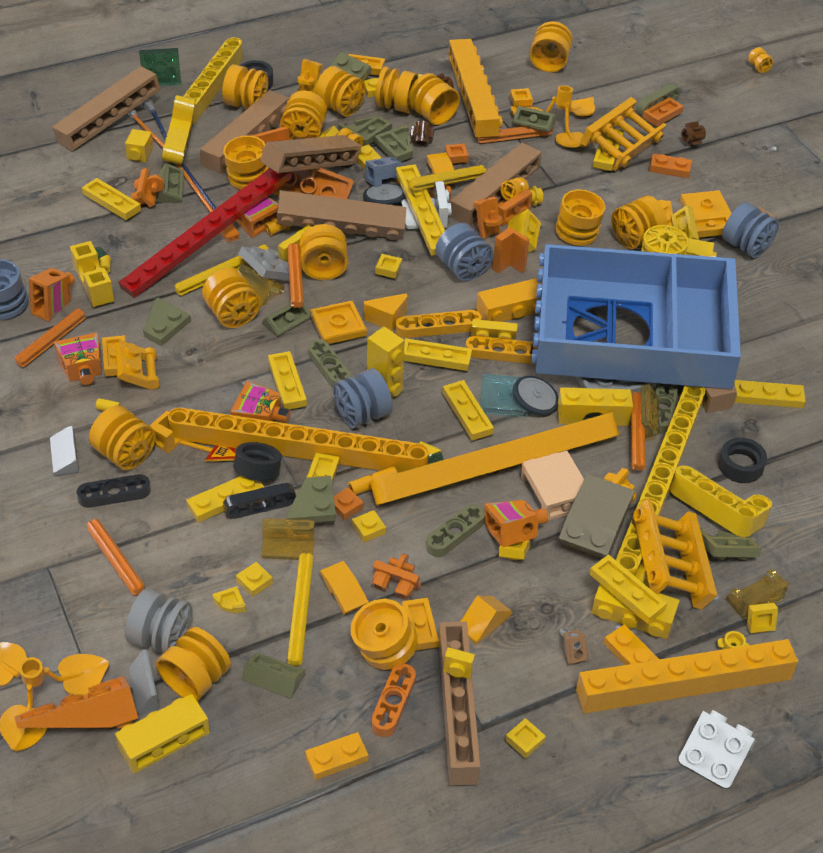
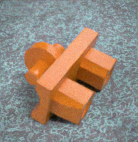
[131,168,165,207]
[474,196,503,239]
[372,553,422,600]

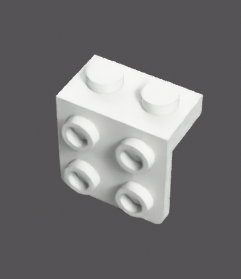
[402,181,452,229]
[679,710,756,788]

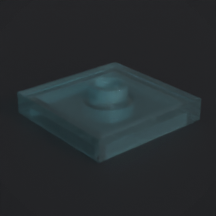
[480,374,527,417]

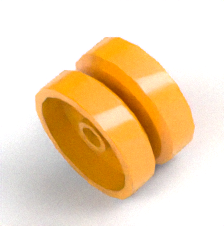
[299,224,349,280]
[351,599,418,670]

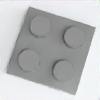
[238,246,289,281]

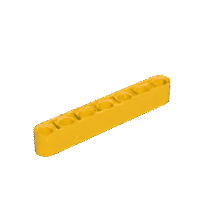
[183,37,243,125]

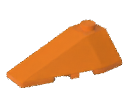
[271,168,354,199]
[15,676,138,729]

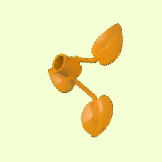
[511,85,595,147]
[0,642,109,751]

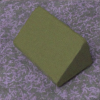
[512,106,556,132]
[157,163,184,203]
[262,302,311,337]
[242,652,306,698]

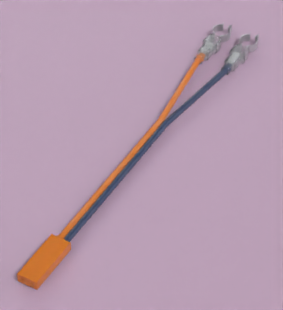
[126,98,240,243]

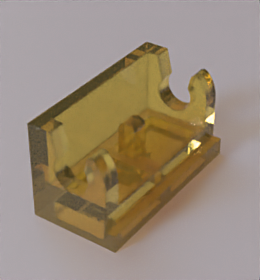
[725,569,789,620]

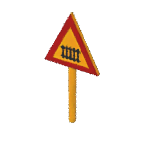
[179,440,236,462]

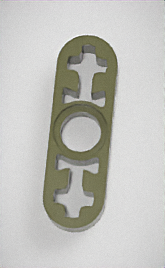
[636,83,681,116]
[308,339,351,388]
[649,383,678,434]
[426,504,485,557]

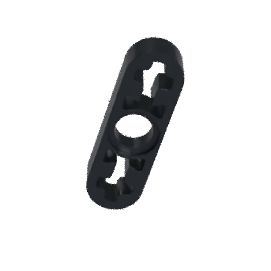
[77,474,151,508]
[223,483,296,519]

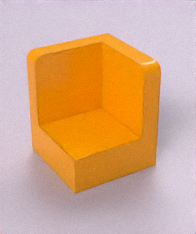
[149,411,181,454]

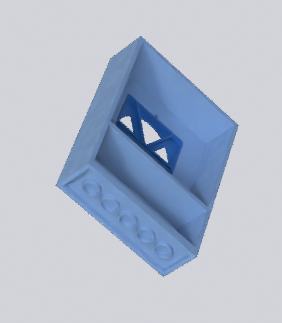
[532,244,741,389]

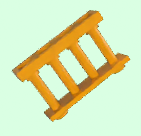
[580,97,667,171]
[633,498,718,610]

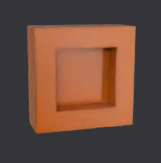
[445,143,469,164]
[334,487,364,520]

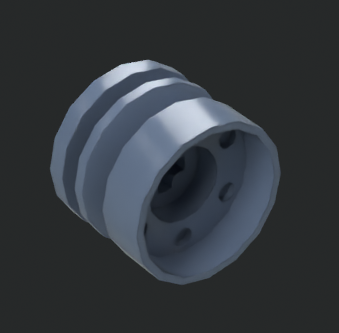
[722,202,779,258]
[436,223,493,281]
[0,259,28,320]
[333,368,392,428]

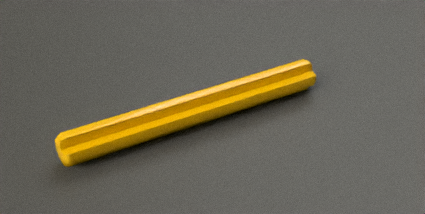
[408,165,487,191]
[174,244,269,296]
[287,553,313,666]

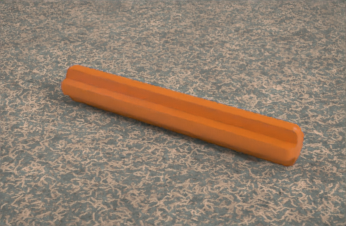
[477,127,553,144]
[288,243,304,308]
[14,308,86,368]
[631,391,646,471]
[87,519,145,596]

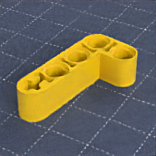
[162,95,196,165]
[670,466,772,537]

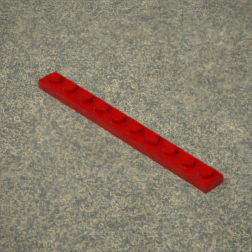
[118,168,292,298]

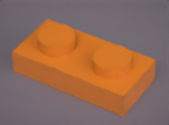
[642,97,684,127]
[649,154,692,178]

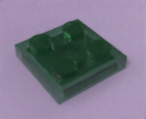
[139,48,181,86]

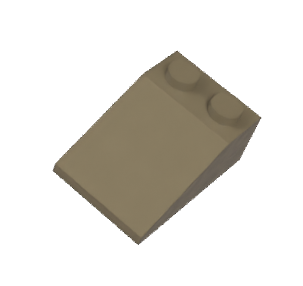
[559,474,635,559]

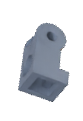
[365,157,405,186]

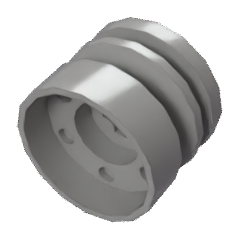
[125,588,193,654]

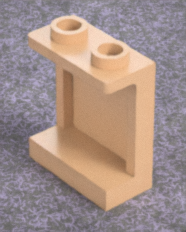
[521,451,584,520]

